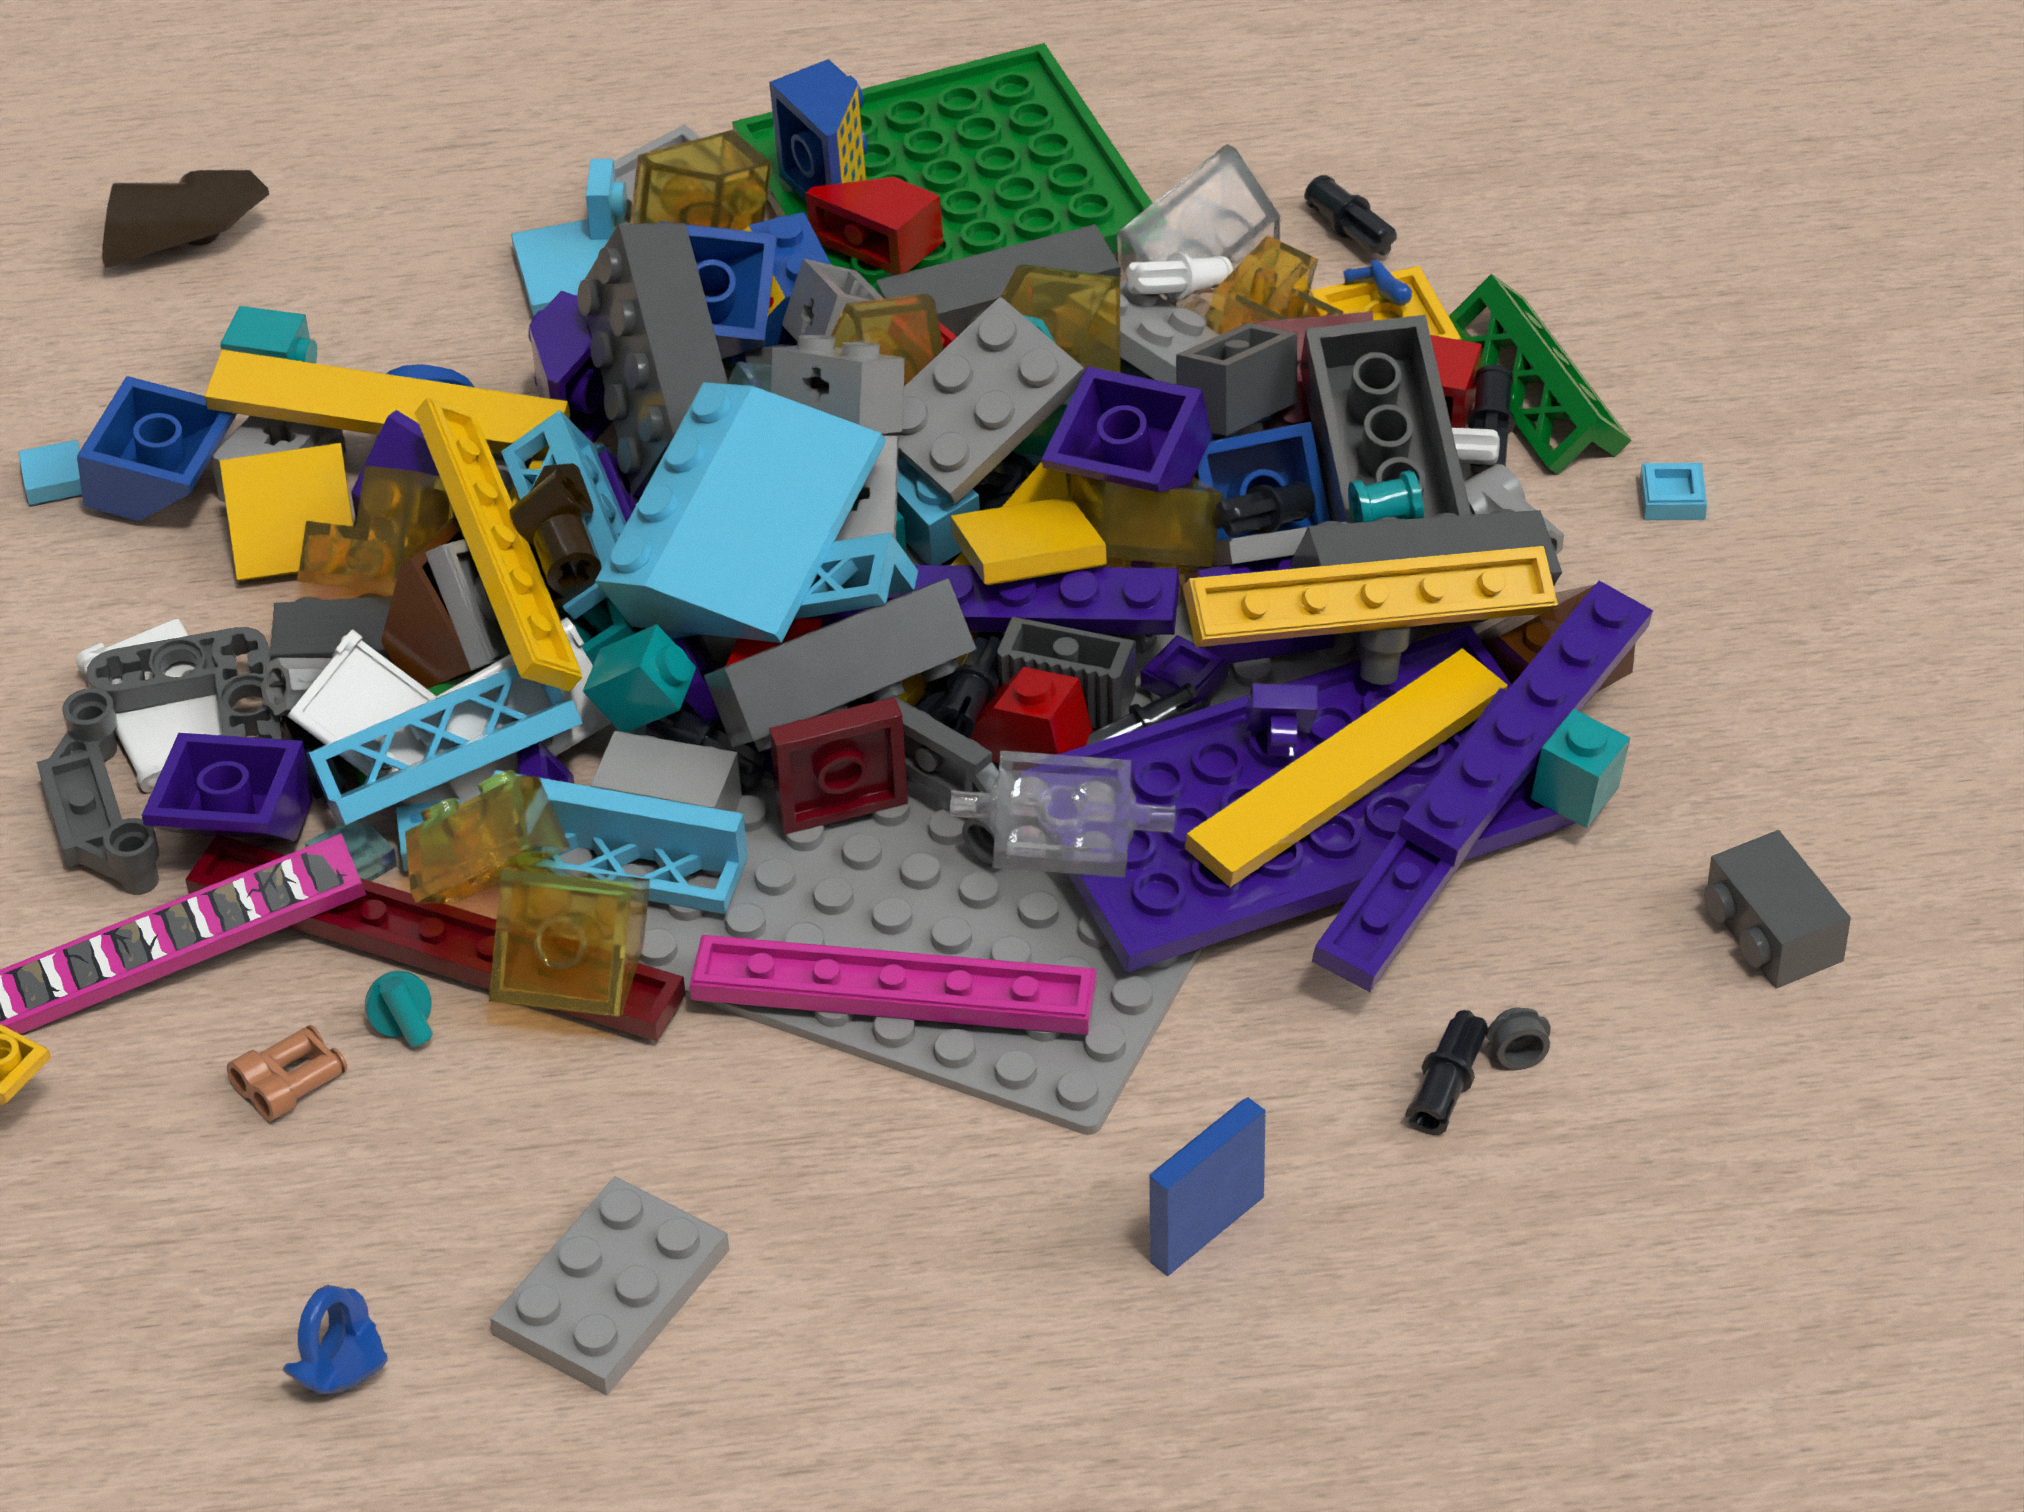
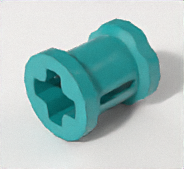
[1348,470,1424,523]

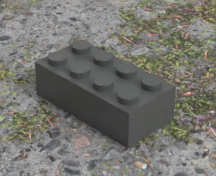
[577,223,728,496]
[1300,315,1472,523]

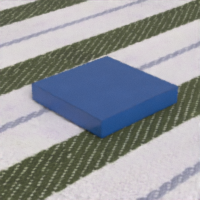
[1149,1097,1266,1276]

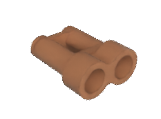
[227,1025,347,1122]

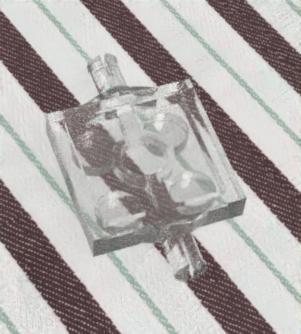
[949,751,1176,877]

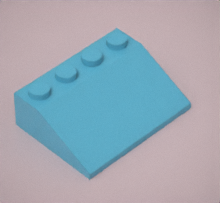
[595,382,886,643]

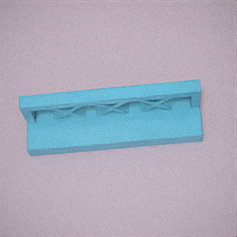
[501,410,626,619]
[663,532,918,639]
[307,665,582,825]
[475,770,748,914]

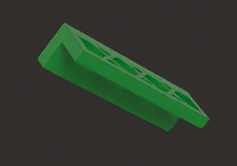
[1449,274,1632,474]

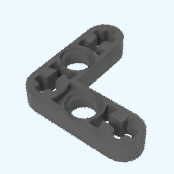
[86,627,284,739]

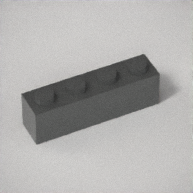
[876,224,1121,336]
[1291,509,1562,586]
[704,578,977,752]

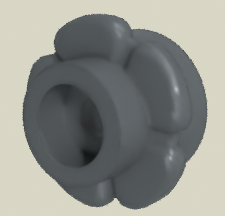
[1486,1008,1551,1070]

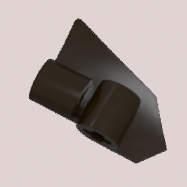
[102,170,269,268]
[509,463,602,609]

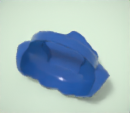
[283,1285,388,1395]

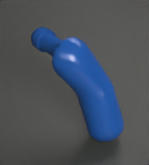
[1343,259,1412,306]

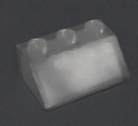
[1117,144,1282,322]

